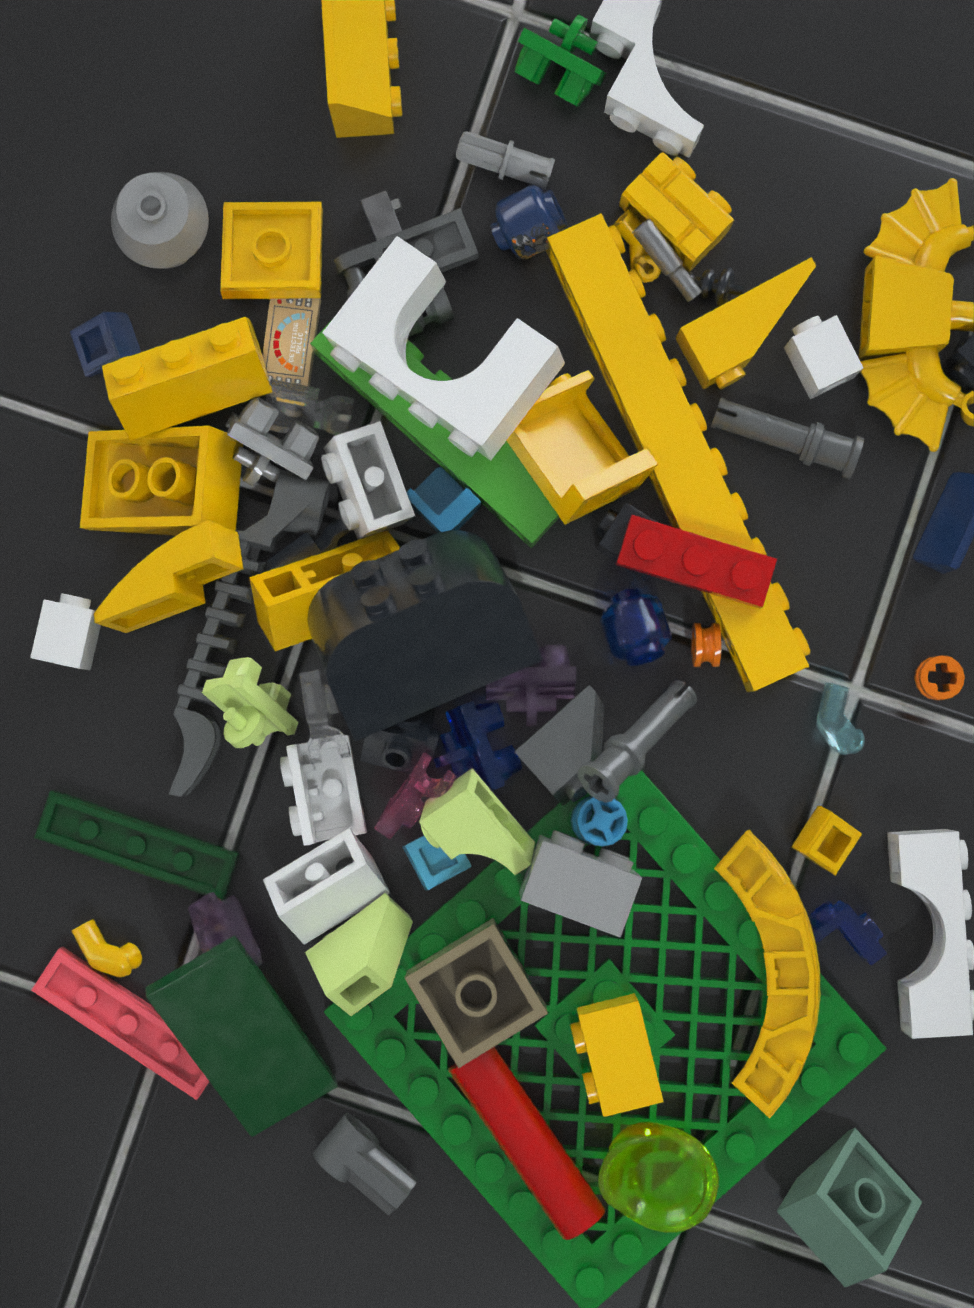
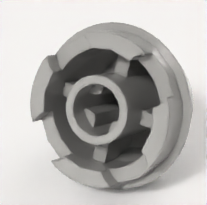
[111,172,209,269]

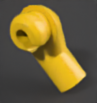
[614,210,661,283]
[72,919,142,977]

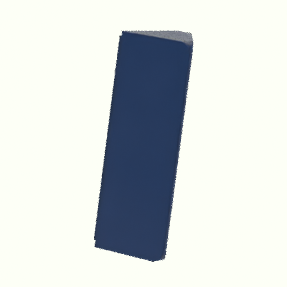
[913,472,974,574]

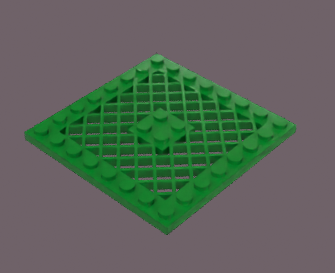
[324,770,887,1308]

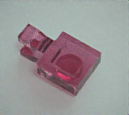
[374,752,457,840]

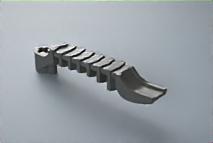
[169,469,331,797]

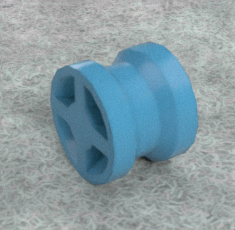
[571,796,628,846]

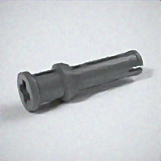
[711,397,865,479]
[578,680,697,803]

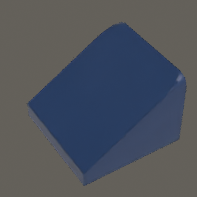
[70,312,141,377]

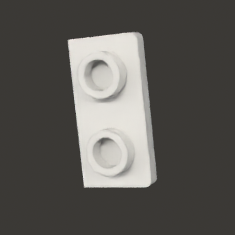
[280,735,367,846]

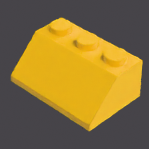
[321,0,402,138]
[102,317,273,441]

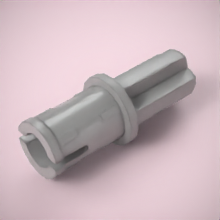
[456,131,555,190]

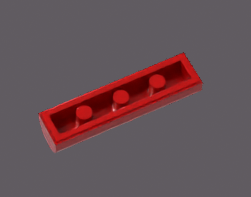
[447,1047,606,1240]

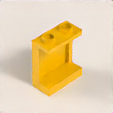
[506,370,658,525]

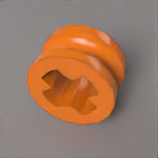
[691,623,721,667]
[914,655,965,700]

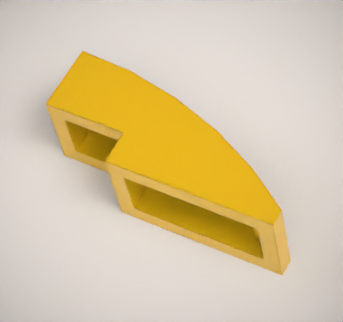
[94,519,244,633]

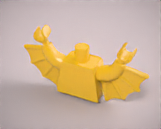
[859,178,974,452]

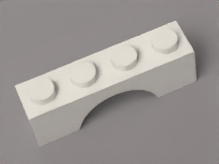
[887,829,974,1039]

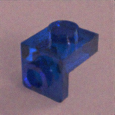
[808,900,887,966]

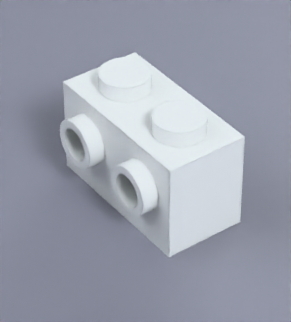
[321,421,415,540]
[263,828,390,944]

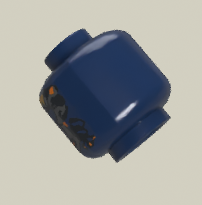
[490,185,567,259]

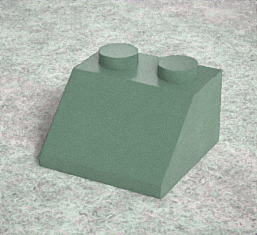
[777,1128,922,1287]

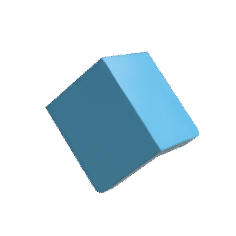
[407,467,481,533]

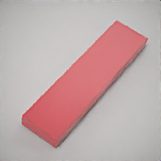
[31,947,209,1100]

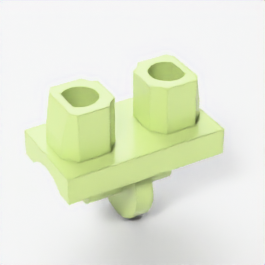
[202,657,298,748]

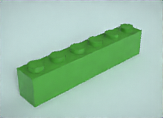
[310,319,559,548]

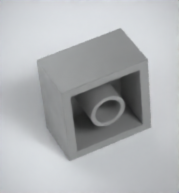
[519,830,642,937]

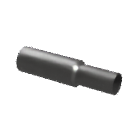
[632,218,702,302]

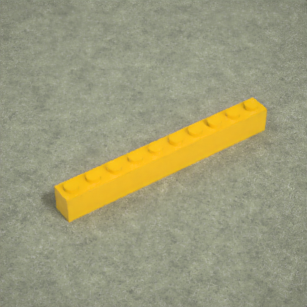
[546,213,810,692]

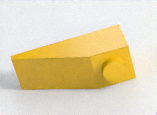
[675,257,816,389]
[249,530,400,652]

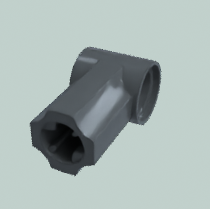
[312,1113,417,1215]

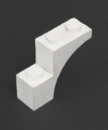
[590,0,704,158]

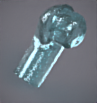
[816,683,865,755]

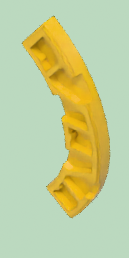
[714,830,821,1118]

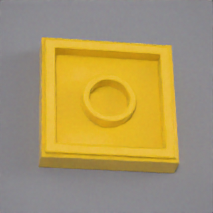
[220,202,323,299]

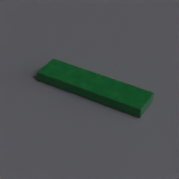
[34,790,240,901]

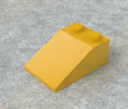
[80,425,243,536]

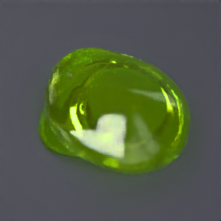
[598,1122,719,1233]

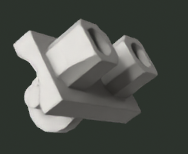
[225,397,319,486]

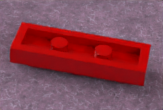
[616,515,777,609]

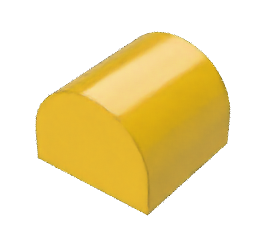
[791,805,862,876]

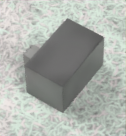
[361,190,403,241]

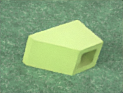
[305,893,413,1016]

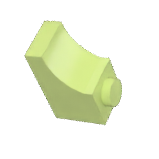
[419,768,535,875]

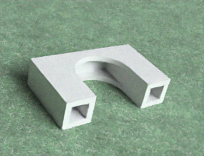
[323,236,565,461]

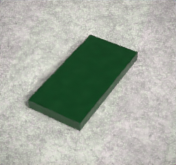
[145,935,338,1137]

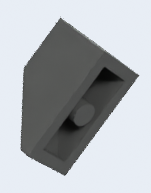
[515,685,605,806]

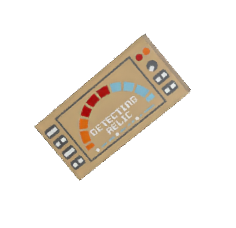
[262,298,321,396]

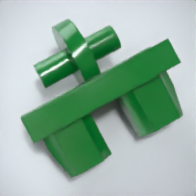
[515,14,607,107]

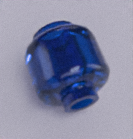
[600,589,672,666]

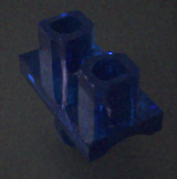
[433,701,522,791]

